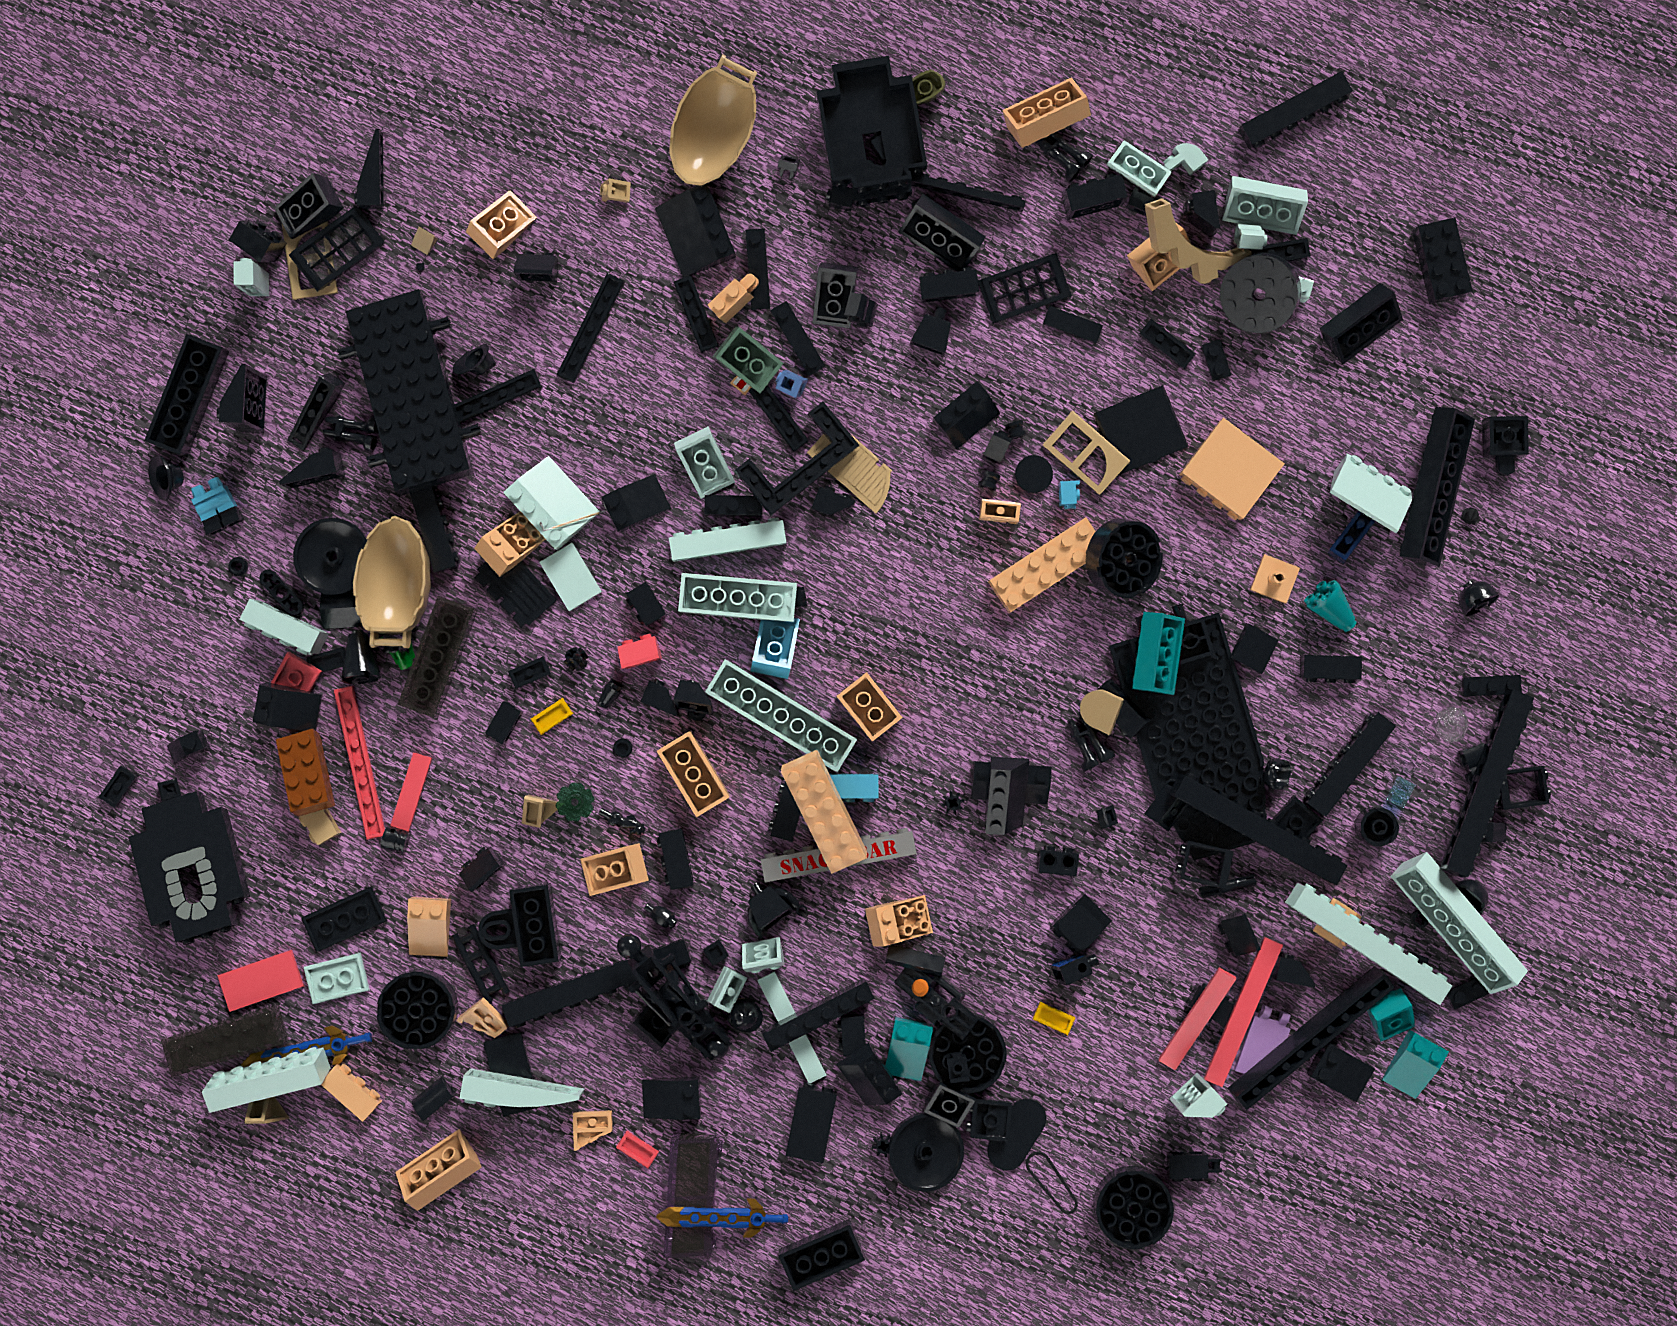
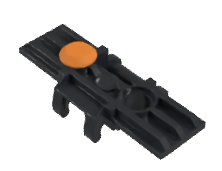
[894,968,980,1040]

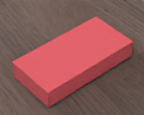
[616,1131,659,1168]

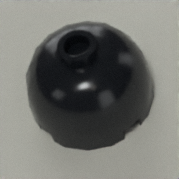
[1458,581,1499,617]
[1455,879,1489,915]

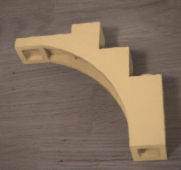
[1145,198,1252,284]

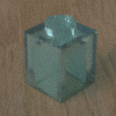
[1386,777,1416,808]

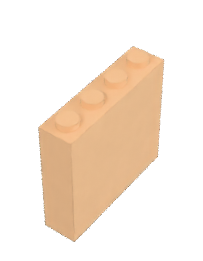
[1179,418,1285,520]

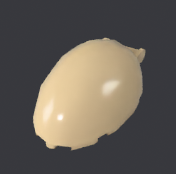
[669,54,757,186]
[353,516,431,648]

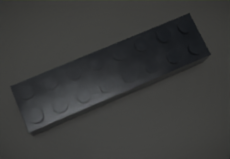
[1400,407,1475,567]

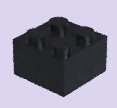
[229,220,287,262]

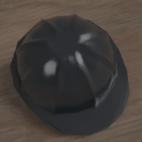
[727,998,763,1033]

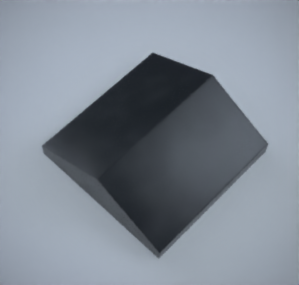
[320,590,362,629]

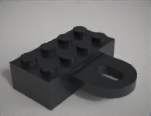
[478,883,562,967]

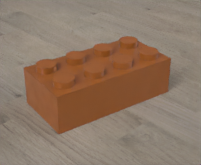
[275,729,335,817]

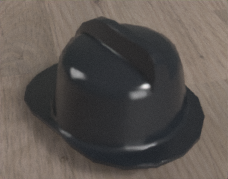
[453,344,496,375]

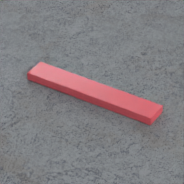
[1159,967,1236,1070]

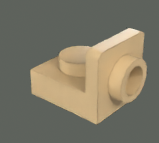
[600,178,631,203]

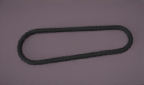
[1026,1151,1078,1214]

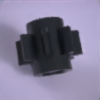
[564,647,589,671]
[941,791,965,815]
[872,1132,891,1158]

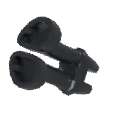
[1036,132,1093,183]
[322,415,379,453]
[1067,714,1116,772]

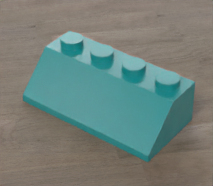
[1132,612,1185,695]

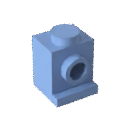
[776,370,808,398]

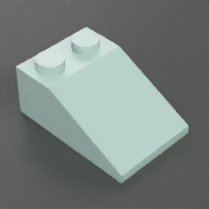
[674,426,735,498]
[742,937,784,973]

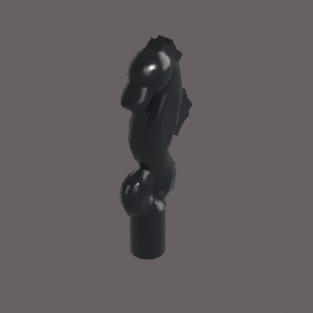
[598,808,646,835]

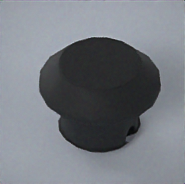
[1462,507,1479,524]

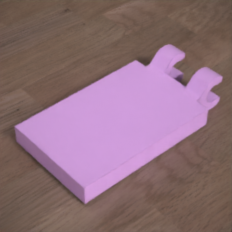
[1234,1004,1291,1074]

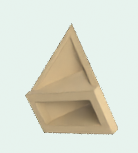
[522,795,565,828]
[244,1097,289,1124]

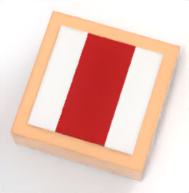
[730,376,752,396]

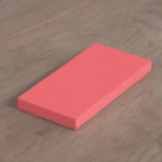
[217,950,304,1012]

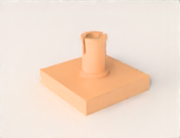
[1250,554,1300,604]

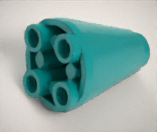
[1304,580,1357,632]

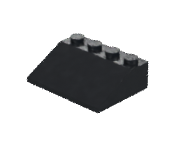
[655,183,736,278]
[216,364,267,434]

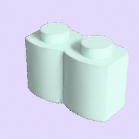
[1234,224,1267,250]

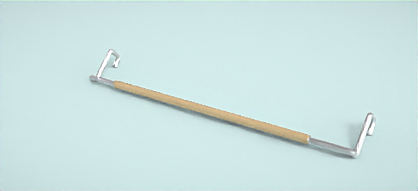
[539,502,608,531]

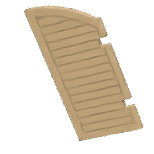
[807,434,892,514]

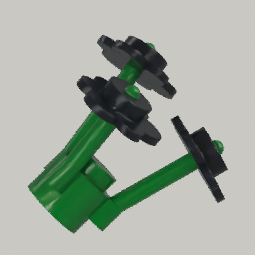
[379,628,419,670]

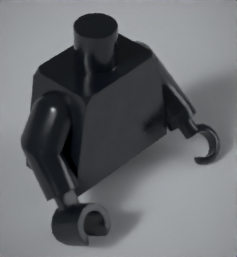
[747,882,807,941]

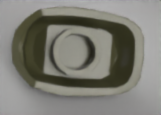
[912,69,946,106]

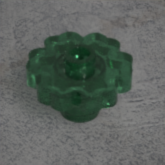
[555,782,595,822]

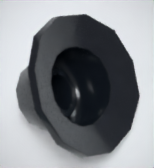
[148,456,184,500]

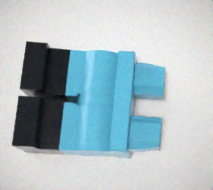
[191,477,244,536]

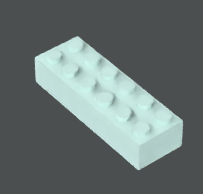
[202,1047,330,1113]

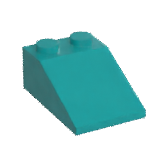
[885,1017,933,1081]
[1382,1030,1449,1099]

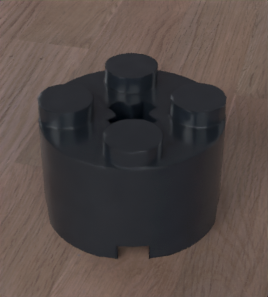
[1355,807,1399,847]

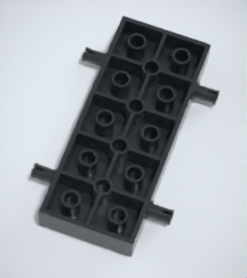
[337,289,482,496]

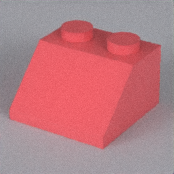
[618,634,662,669]

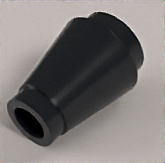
[597,679,623,709]

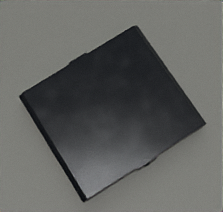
[1094,385,1189,475]

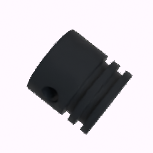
[381,826,411,854]

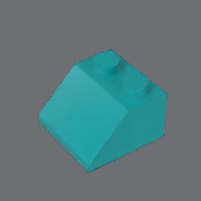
[1367,988,1415,1042]

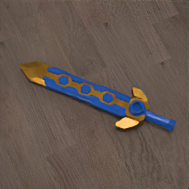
[241,1026,373,1067]
[656,1198,788,1238]

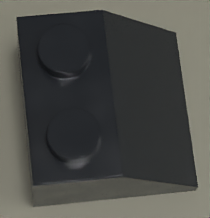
[1183,190,1220,237]
[513,251,558,282]
[459,846,506,892]
[1216,910,1261,956]
[1270,951,1315,988]
[924,1082,976,1128]

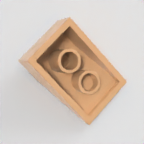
[466,191,537,259]
[580,843,649,896]
[407,897,451,957]

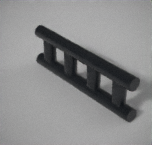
[451,924,510,1003]

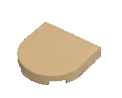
[1080,690,1124,735]

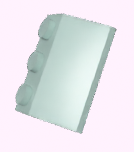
[1107,140,1172,198]

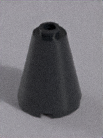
[341,630,381,684]

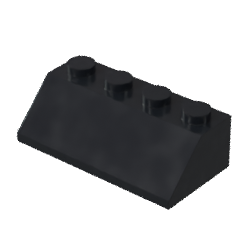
[898,194,986,272]
[1319,283,1403,365]
[985,757,1030,835]
[971,761,1052,804]

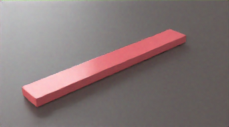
[334,686,385,840]
[1204,937,1283,1087]

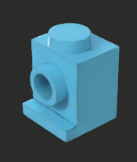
[1058,480,1080,509]

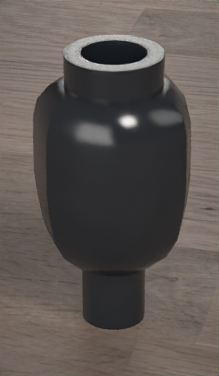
[644,903,678,929]

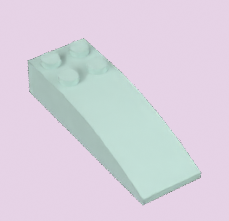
[678,573,797,622]
[459,1068,584,1107]

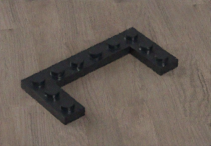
[734,401,859,516]

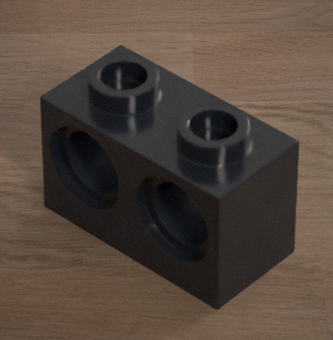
[1037,845,1079,876]

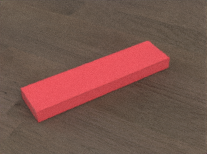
[390,752,433,832]

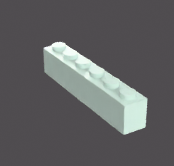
[669,518,787,562]

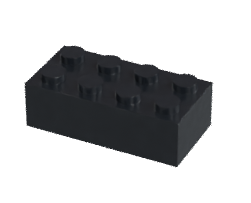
[1412,217,1473,304]
[778,1219,865,1291]

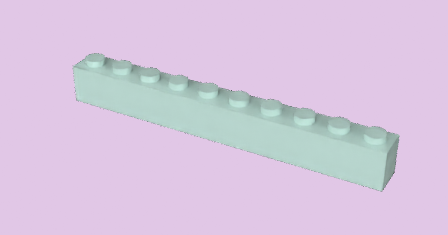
[1285,883,1452,1005]

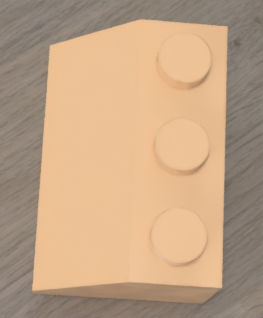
[1127,223,1191,291]

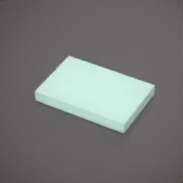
[539,543,602,612]
[304,952,370,1004]

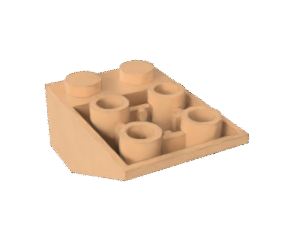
[474,511,546,577]
[865,895,933,946]

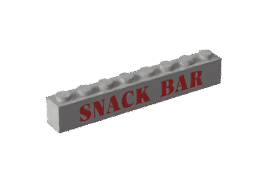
[761,828,917,882]

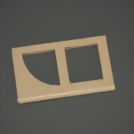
[282,221,338,300]
[1043,411,1130,495]

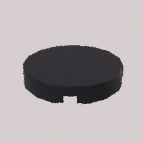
[1015,455,1053,493]

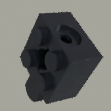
[1482,416,1529,476]

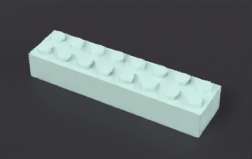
[705,659,857,772]
[1390,852,1528,994]

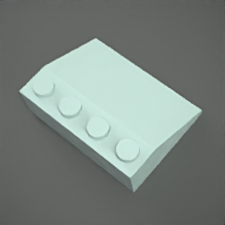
[1330,453,1413,533]
[503,456,600,551]

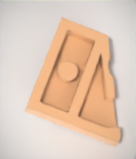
[456,997,509,1038]
[573,1111,613,1151]

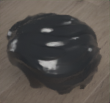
[1264,758,1292,790]

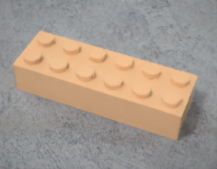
[988,517,1096,613]
[781,750,867,874]

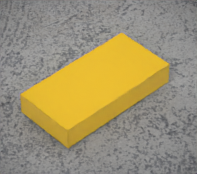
[531,698,573,735]
[1032,1001,1075,1035]

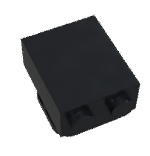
[1051,892,1112,954]

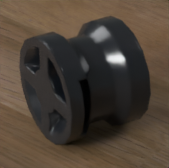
[1005,420,1027,440]
[978,470,1001,491]

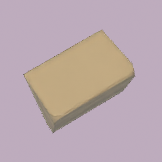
[411,227,438,255]

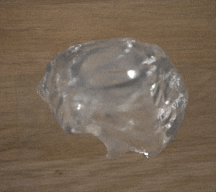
[1435,707,1468,743]

